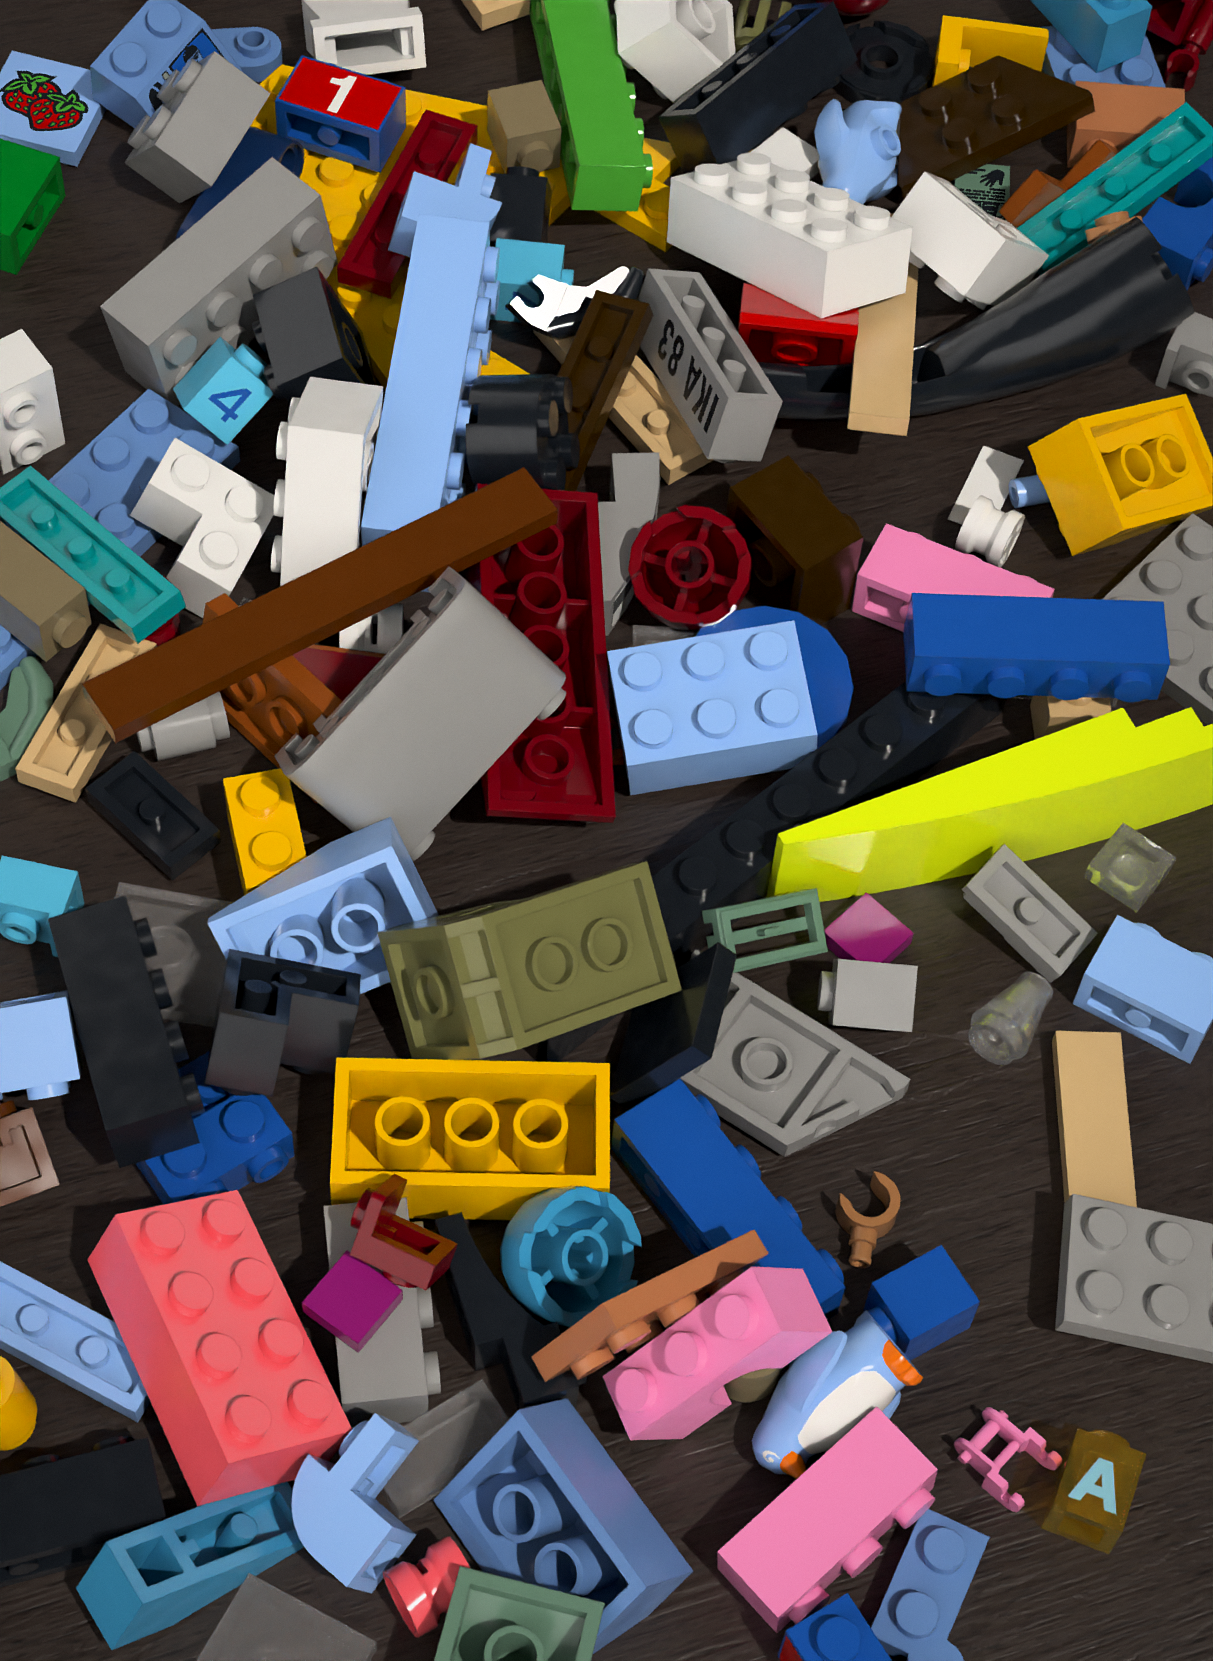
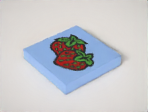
[0,51,107,167]

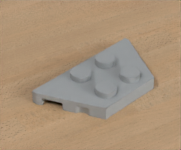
[674,948,911,1157]

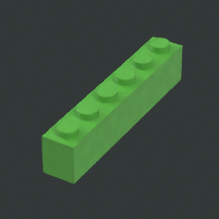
[530,0,653,211]

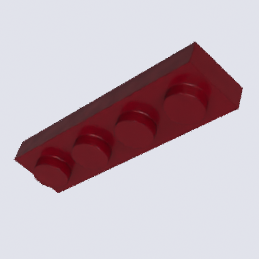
[337,110,478,299]

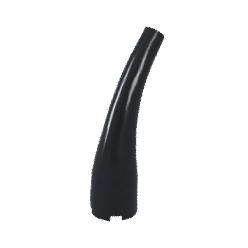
[758,217,1194,422]

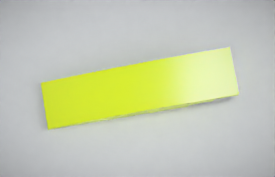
[766,707,1213,902]

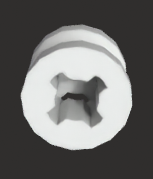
[955,495,1025,568]

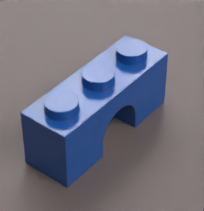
[1142,157,1213,291]

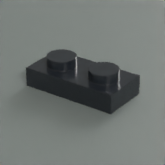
[86,751,221,881]

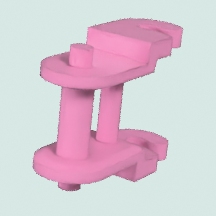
[954,1407,1062,1513]

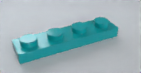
[1017,102,1213,276]
[0,466,186,644]

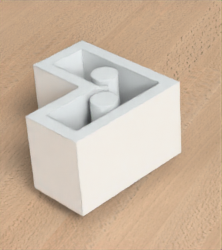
[892,171,1049,310]
[130,438,274,618]

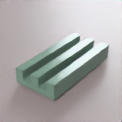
[702,888,828,973]

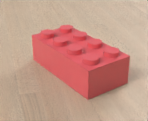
[87,1190,352,1506]

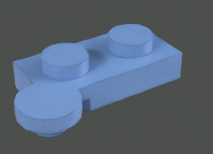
[871,1509,990,1661]

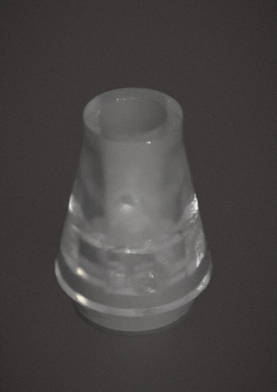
[968,972,1053,1065]

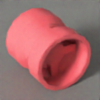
[383,1536,471,1638]

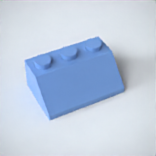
[433,1398,693,1654]

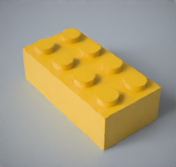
[330,1057,610,1220]

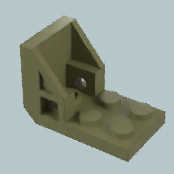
[377,861,682,1060]

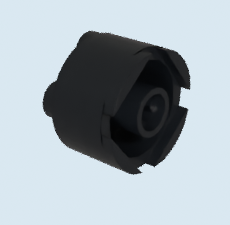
[465,374,580,490]

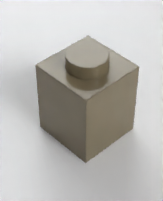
[487,80,561,174]

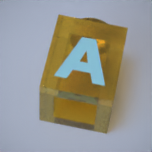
[1041,1428,1146,1554]

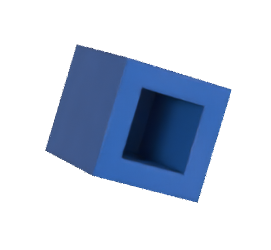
[864,1245,980,1361]

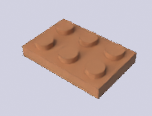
[531,1229,769,1382]

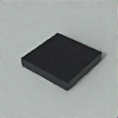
[610,942,736,1109]

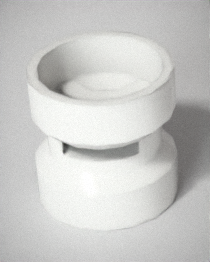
[339,604,404,654]

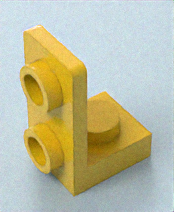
[932,15,1049,87]

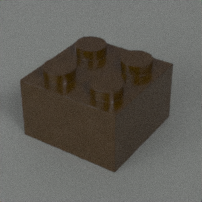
[726,455,863,625]

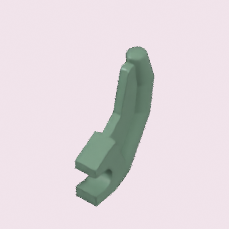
[0,656,53,782]

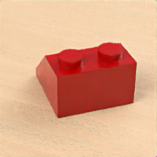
[738,283,859,366]

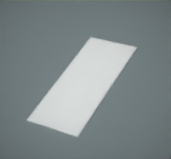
[948,445,1024,525]

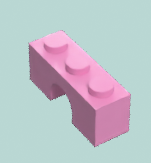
[603,1266,833,1440]

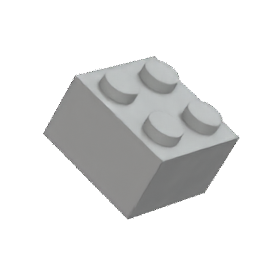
[125,51,271,203]

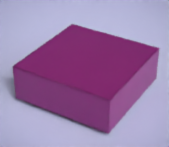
[824,892,914,963]
[302,1250,403,1353]

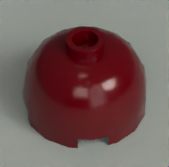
[628,505,752,632]

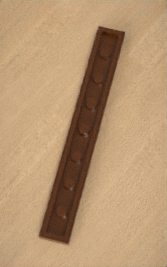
[82,468,558,743]

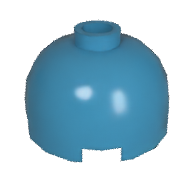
[500,1186,642,1327]

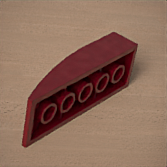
[466,483,616,823]

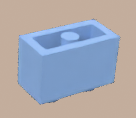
[1073,915,1213,1064]

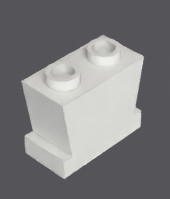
[301,0,426,75]

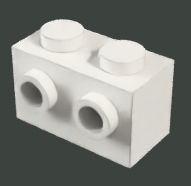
[0,329,65,475]

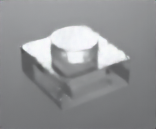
[1084,823,1176,912]

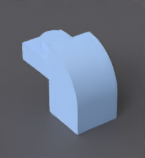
[388,143,502,257]
[292,1413,419,1594]

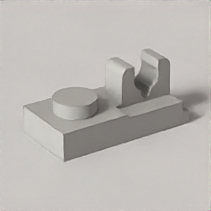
[961,844,1098,983]

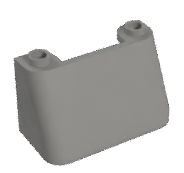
[274,566,566,861]

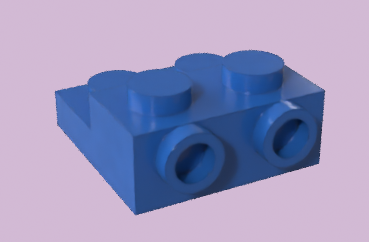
[136,1052,294,1204]

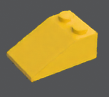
[1028,394,1213,556]

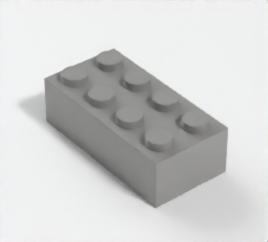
[100,157,338,406]

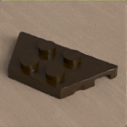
[898,55,1095,200]

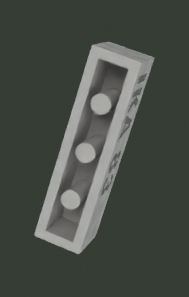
[638,268,783,463]

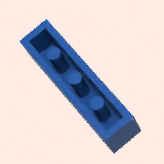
[903,593,1170,702]
[611,1078,845,1320]

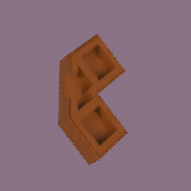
[999,139,1120,228]

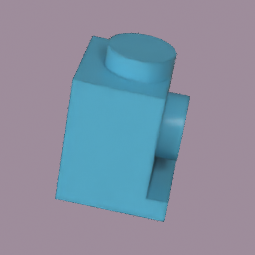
[0,855,85,957]

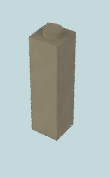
[0,521,91,662]

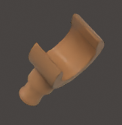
[836,1171,900,1268]

